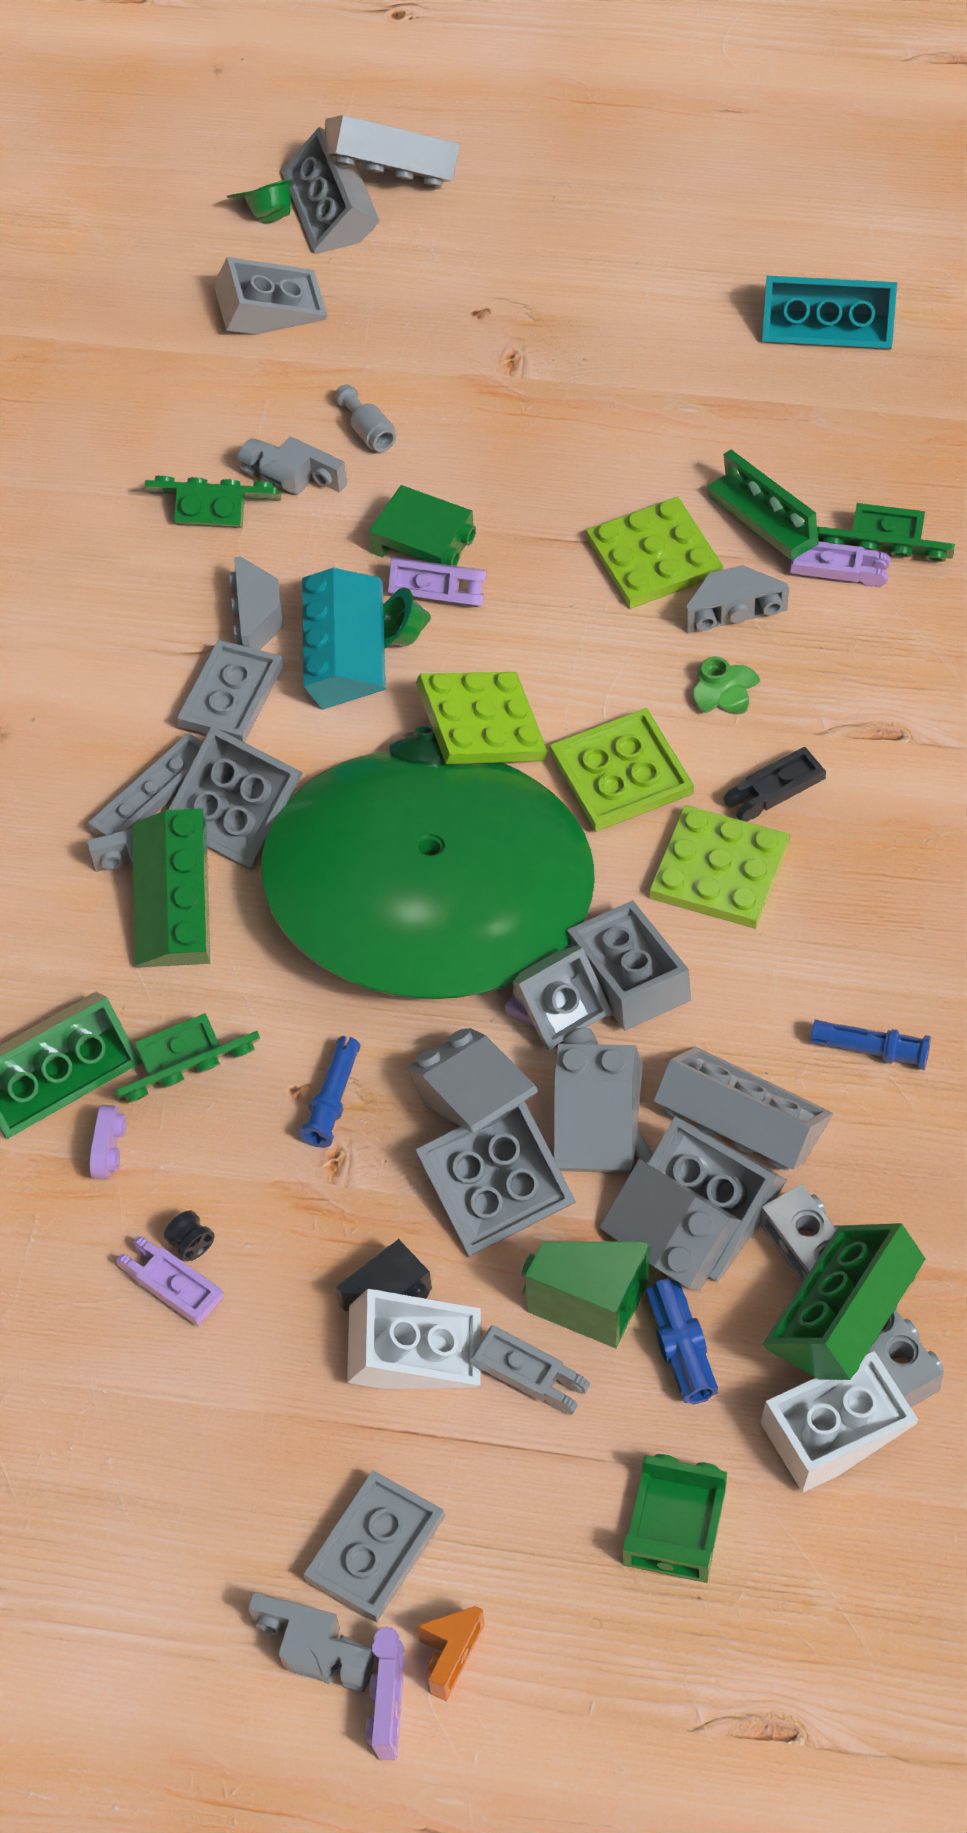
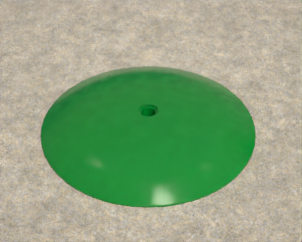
[261,750,595,999]

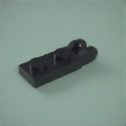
[723,747,826,822]

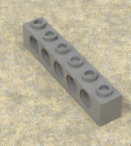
[760,1184,944,1407]

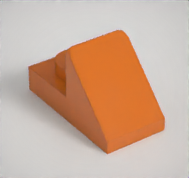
[417,1606,485,1702]

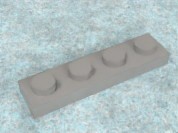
[88,732,203,837]

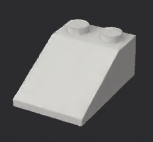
[347,1289,481,1389]
[760,1351,918,1493]

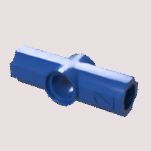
[646,1278,718,1405]

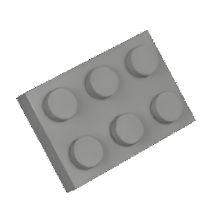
[177,639,284,742]
[303,1470,445,1623]

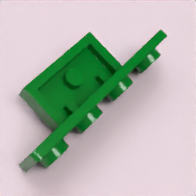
[144,475,282,528]
[817,503,955,562]
[114,1013,260,1103]

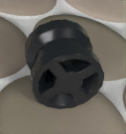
[164,1210,215,1261]

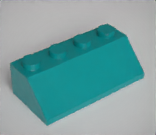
[762,275,897,349]
[302,567,386,710]

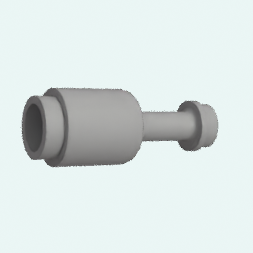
[335,384,396,452]

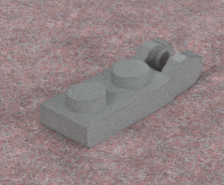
[471,1325,590,1415]

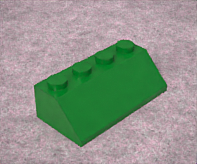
[132,808,211,968]
[0,992,141,1139]
[763,1223,926,1380]

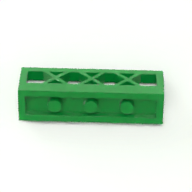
[707,449,819,560]

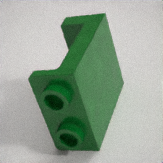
[369,485,476,566]
[623,1454,727,1583]

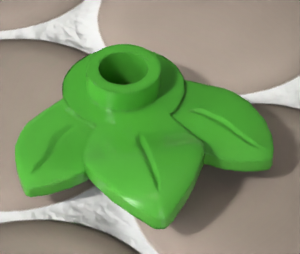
[693,656,760,714]

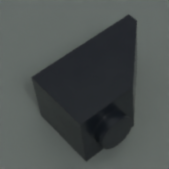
[336,1239,432,1311]

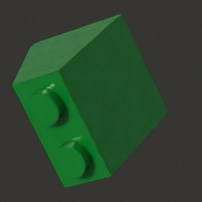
[522,1241,650,1349]

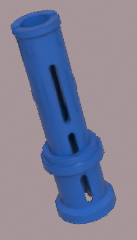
[811,1019,931,1070]
[299,1036,361,1148]

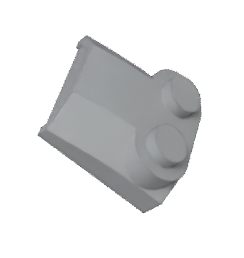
[513,945,613,1051]

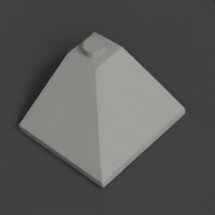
[169,726,303,870]
[415,1101,576,1257]
[649,1116,787,1281]

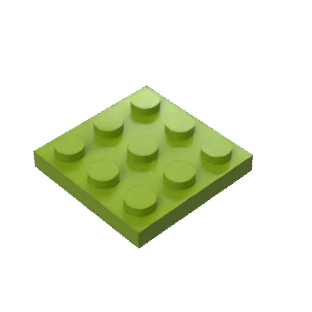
[586,496,723,609]
[416,672,548,764]
[550,708,694,832]
[650,805,790,929]

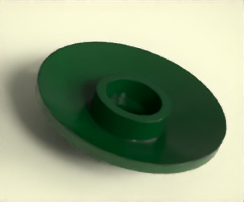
[389,726,445,765]

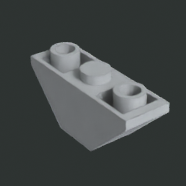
[229,557,284,650]
[686,565,789,633]

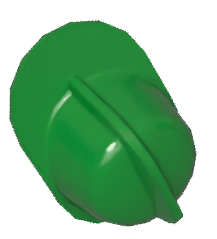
[227,179,295,223]
[383,587,431,648]

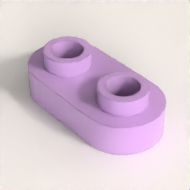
[90,1105,126,1179]

